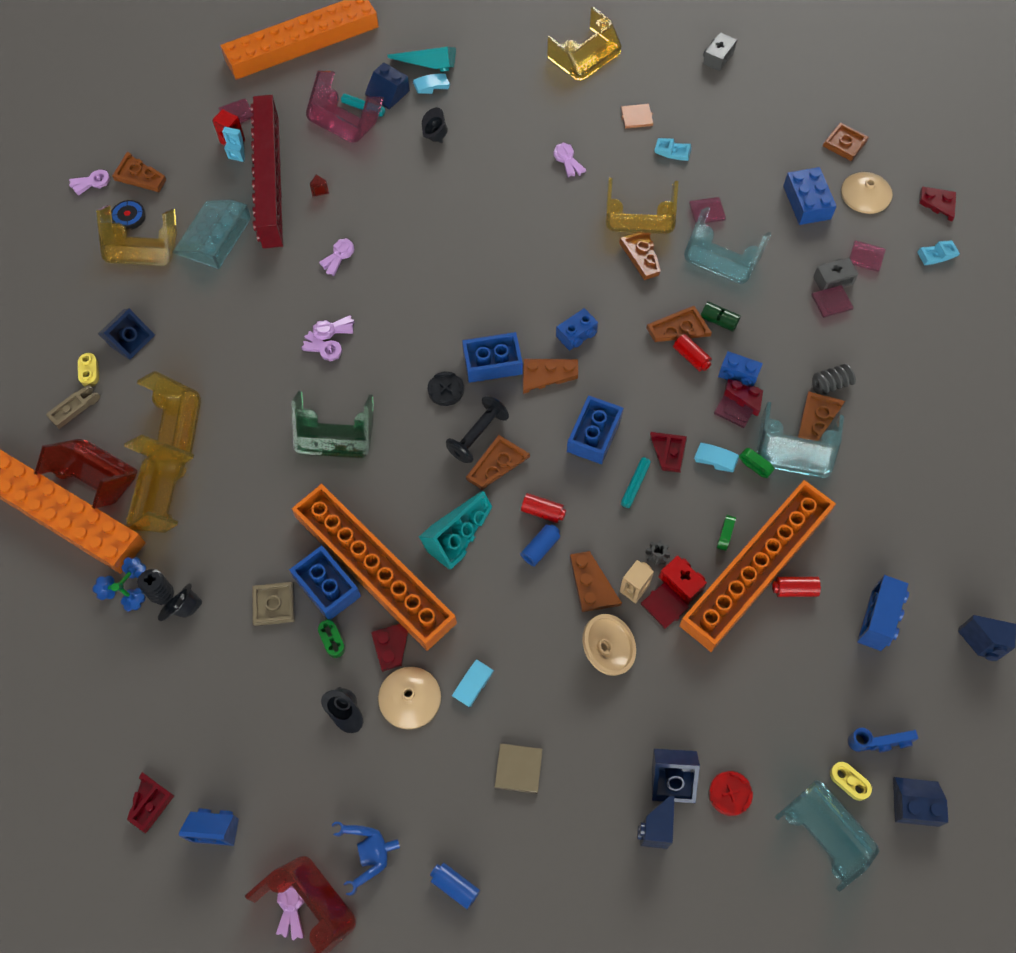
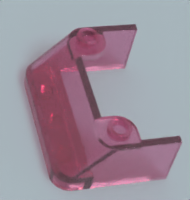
[306,71,384,143]

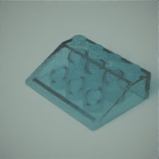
[173,200,251,269]

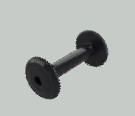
[446,396,509,463]

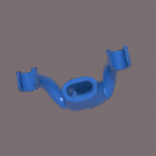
[332,821,400,896]

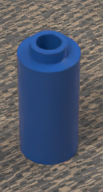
[520,524,560,566]
[430,863,480,910]

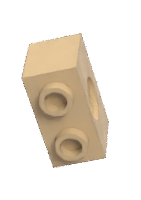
[620,560,654,603]

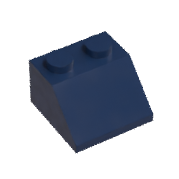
[365,62,410,110]
[98,308,155,360]
[958,615,1016,661]
[652,749,700,803]
[893,777,949,827]
[637,796,675,849]

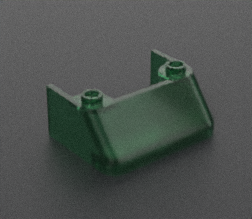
[291,391,373,458]

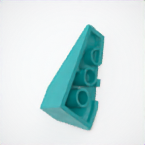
[387,47,456,72]
[419,491,492,569]

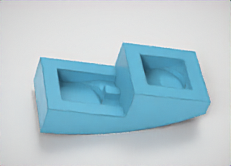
[413,73,450,94]
[222,127,245,162]
[655,138,691,161]
[917,240,960,265]
[694,443,739,472]
[452,659,494,707]

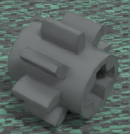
[645,540,671,566]

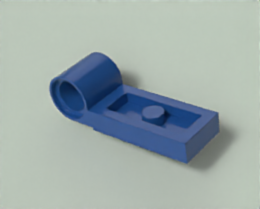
[848,728,918,753]

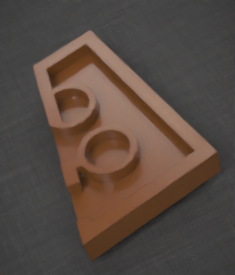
[112,152,166,192]
[619,229,661,280]
[646,306,712,342]
[523,359,578,394]
[796,391,845,447]
[466,435,530,490]
[570,551,622,612]

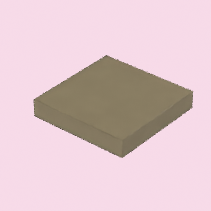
[252,582,295,626]
[495,744,543,794]

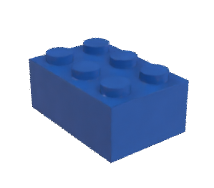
[783,167,837,225]
[462,332,523,383]
[567,395,624,465]
[289,545,361,620]
[857,575,909,651]

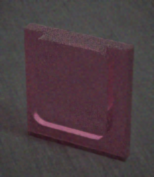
[218,98,253,123]
[689,197,726,224]
[849,240,886,272]
[812,285,854,318]
[714,395,754,428]

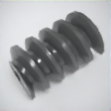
[812,363,856,395]

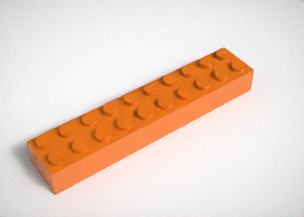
[220,0,379,80]
[0,449,145,574]
[679,480,836,652]
[291,484,457,651]

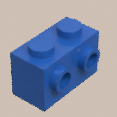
[556,308,598,351]
[718,351,763,386]

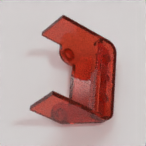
[34,439,138,509]
[245,856,356,953]

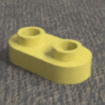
[78,353,99,387]
[830,762,872,801]

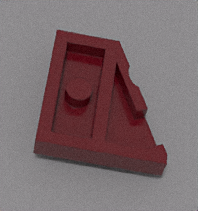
[919,186,956,221]
[724,379,763,416]
[650,432,687,473]
[371,624,408,672]
[127,772,174,833]

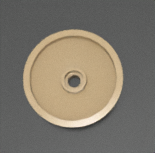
[841,172,893,214]
[582,614,636,676]
[378,667,441,729]

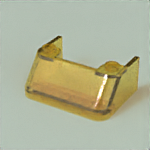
[547,7,621,80]
[606,178,678,234]
[96,205,177,266]
[124,371,201,458]
[126,443,194,533]

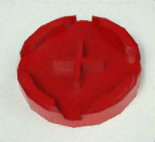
[708,771,753,816]

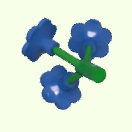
[92,557,146,611]

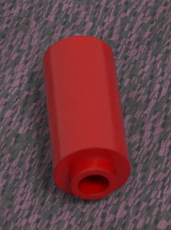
[673,334,712,372]
[521,493,566,523]
[772,576,821,597]

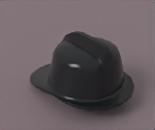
[422,107,448,143]
[158,583,202,621]
[321,687,364,733]

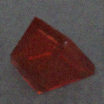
[310,175,329,197]

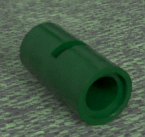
[701,301,741,332]

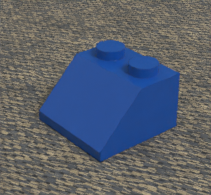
[179,808,239,846]

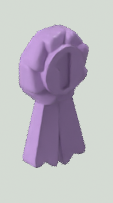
[553,142,586,177]
[69,169,110,195]
[319,238,354,276]
[313,315,354,340]
[302,331,342,362]
[276,882,305,940]

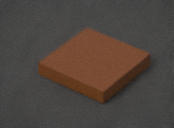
[823,122,869,161]

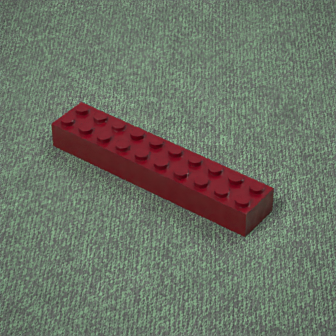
[250,94,283,249]

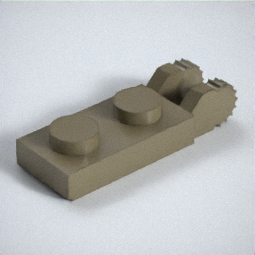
[46,385,100,429]

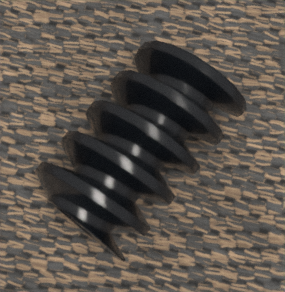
[137,569,174,605]

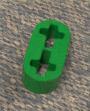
[739,448,774,478]
[717,514,736,551]
[318,620,345,658]

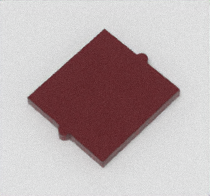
[641,582,689,629]

